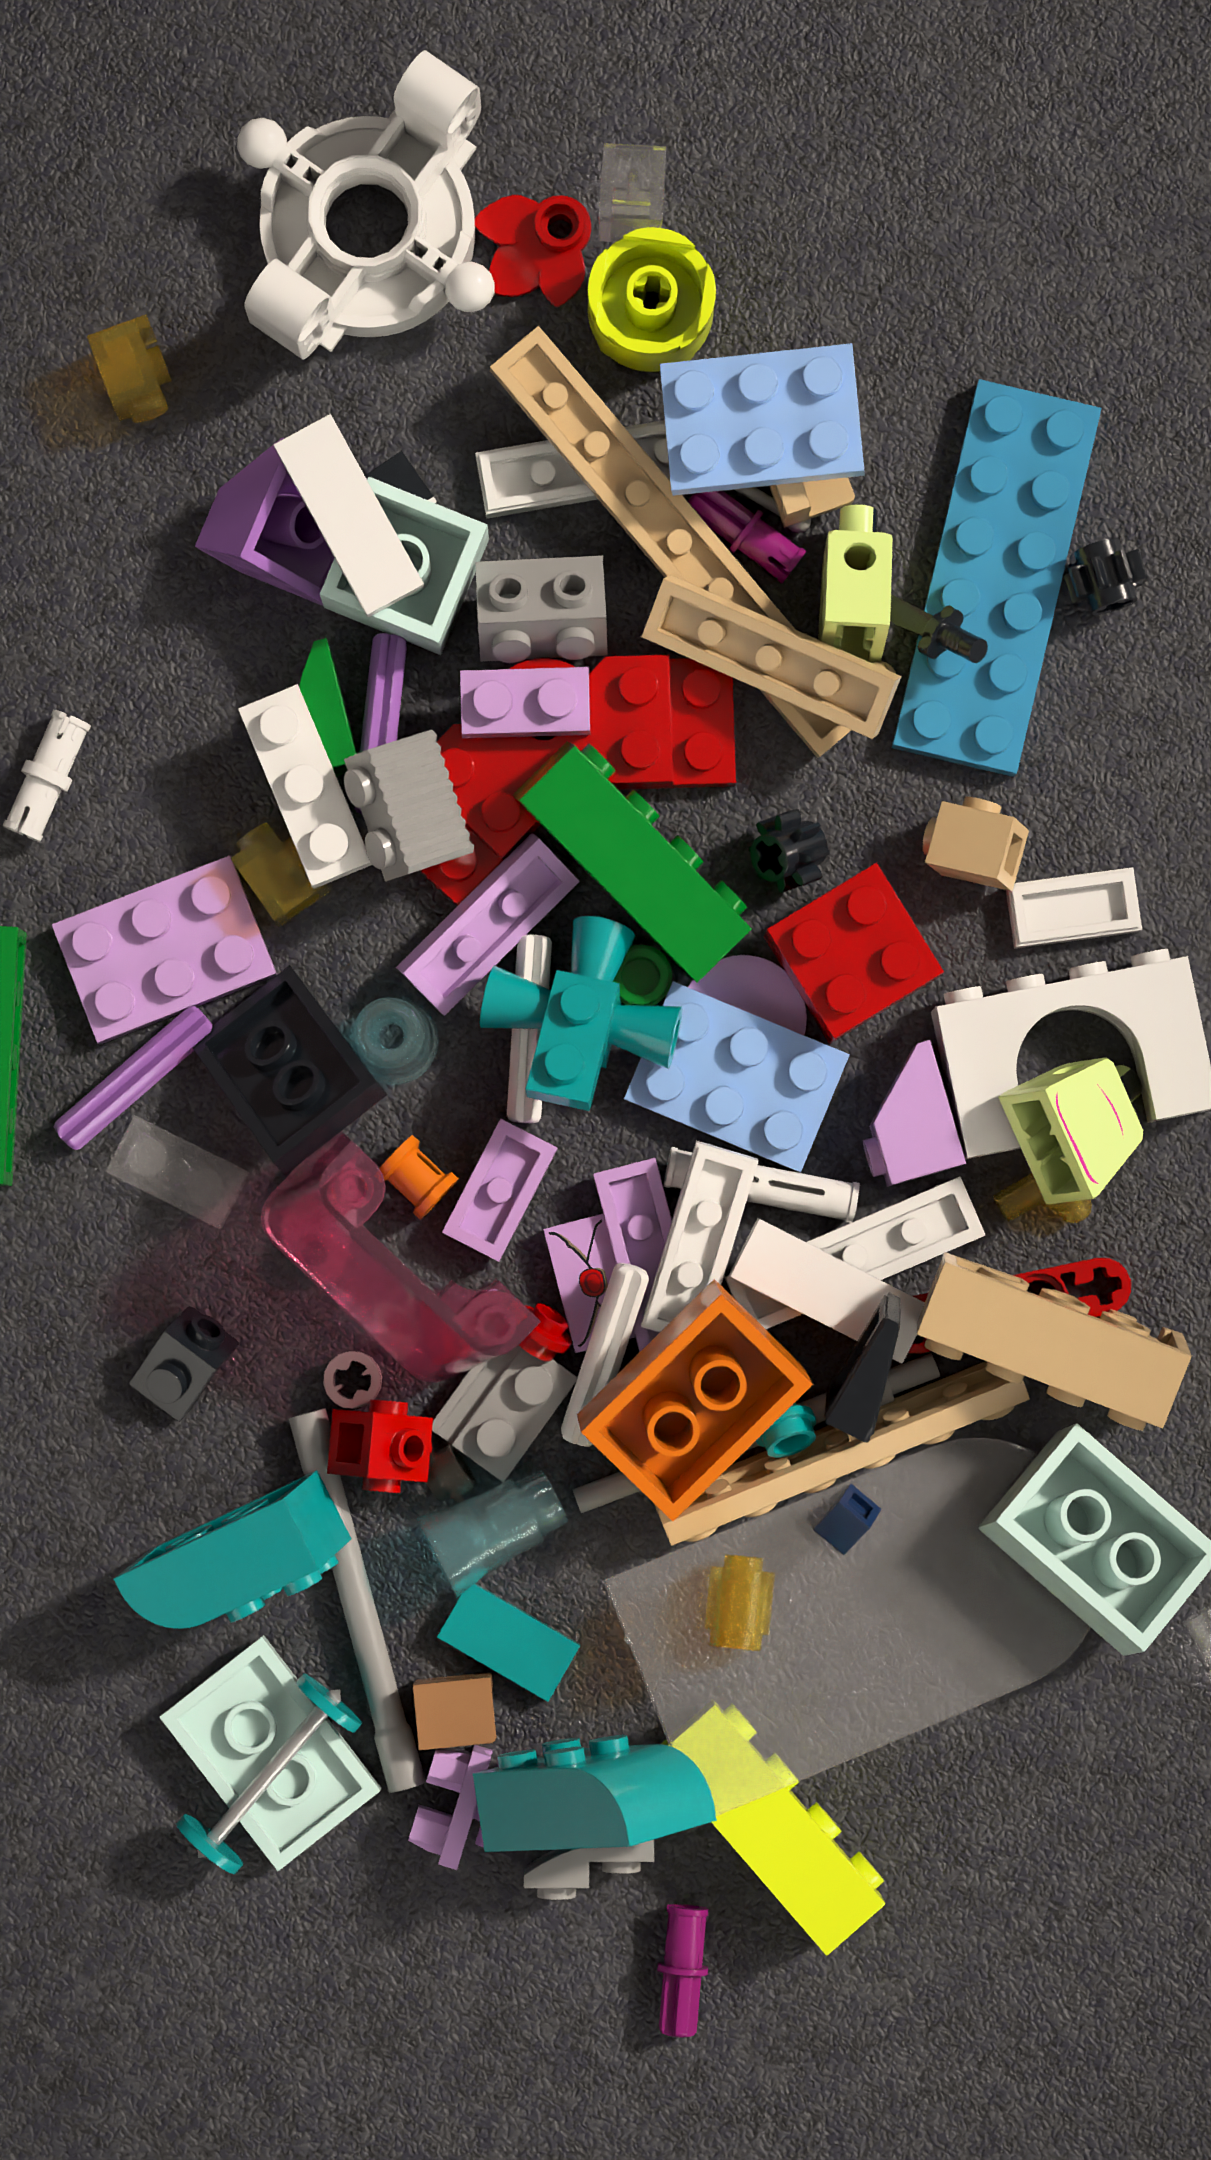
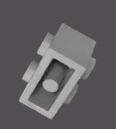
[475,556,607,663]

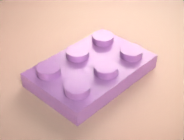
[52,856,277,1044]

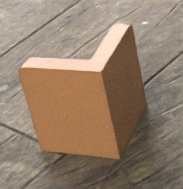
[413,1672,496,1750]

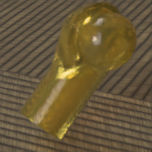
[993,1174,1092,1223]

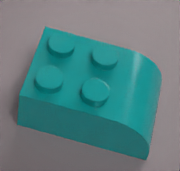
[113,1470,352,1629]
[473,1735,717,1852]

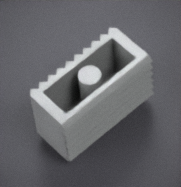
[344,730,474,882]

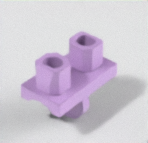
[408,1745,493,1870]

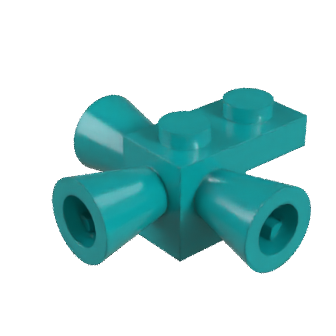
[480,916,683,1111]

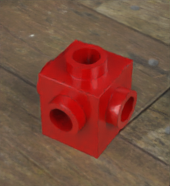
[327,1399,433,1493]

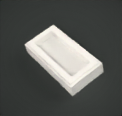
[1006,867,1142,949]

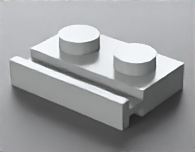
[432,1324,578,1483]

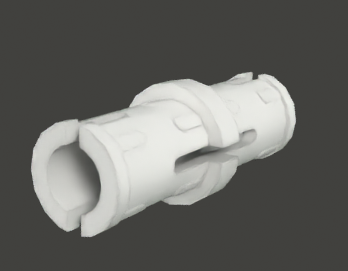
[3,709,91,842]

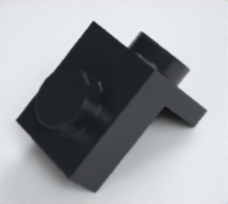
[129,1306,239,1422]

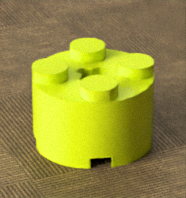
[588,227,716,372]

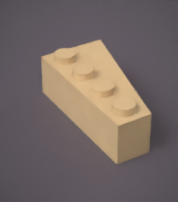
[917,1252,1192,1431]

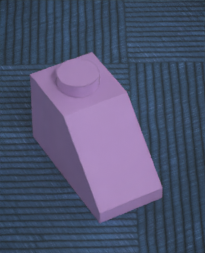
[863,1040,966,1187]

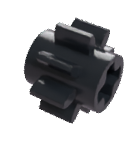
[1064,538,1148,615]
[749,809,830,893]

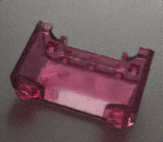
[261,1131,541,1383]

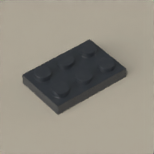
[192,965,388,1175]

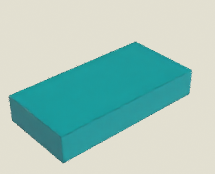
[437,1580,580,1702]

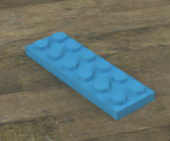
[892,379,1102,777]

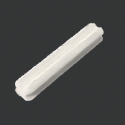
[507,935,552,1123]
[561,1263,649,1447]

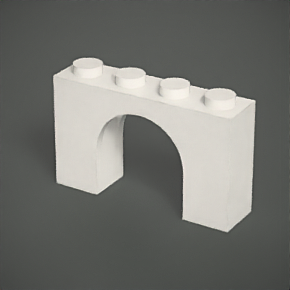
[931,949,1211,1160]

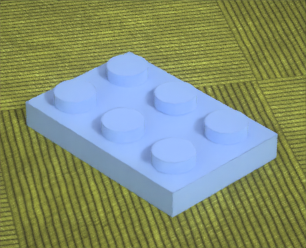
[660,343,865,496]
[624,981,850,1173]

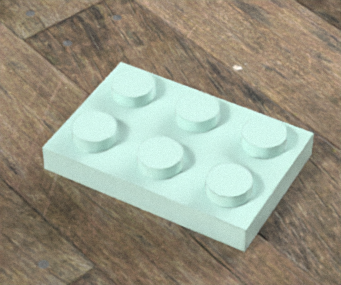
[160,1635,381,1871]

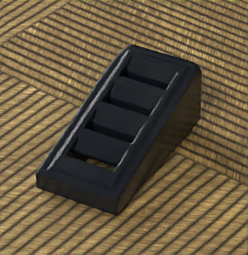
[824,1293,901,1443]

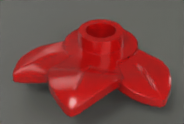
[475,195,591,308]

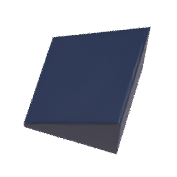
[813,1483,882,1555]

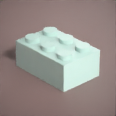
[978,1423,1211,1656]

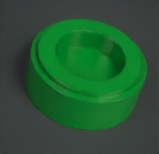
[613,945,672,1006]

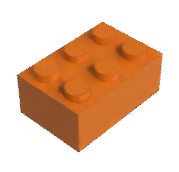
[577,1279,813,1521]

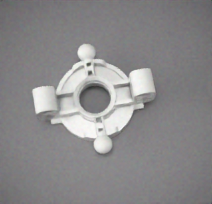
[237,50,495,360]

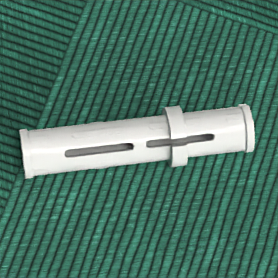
[664,1147,860,1223]

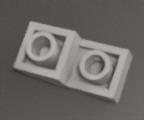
[524,1840,654,1900]

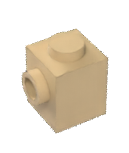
[923,797,1029,891]

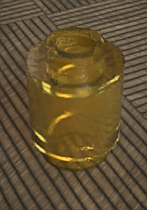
[704,1554,775,1651]

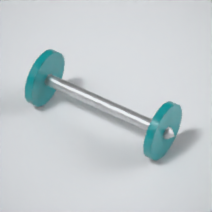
[176,1673,362,1874]

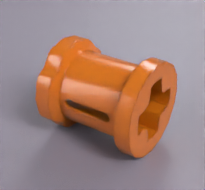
[374,1135,459,1220]

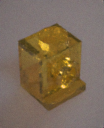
[87,314,172,423]
[230,822,331,927]

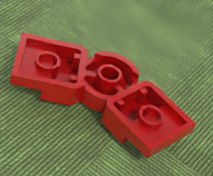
[419,655,736,906]

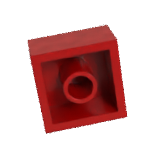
[764,862,944,1044]

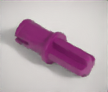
[688,491,806,584]
[657,1904,708,2038]

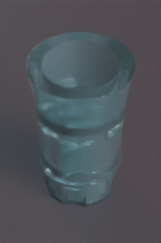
[350,996,439,1085]
[415,1470,568,1598]

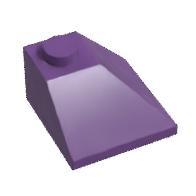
[195,438,335,606]

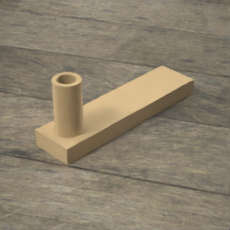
[642,575,901,739]

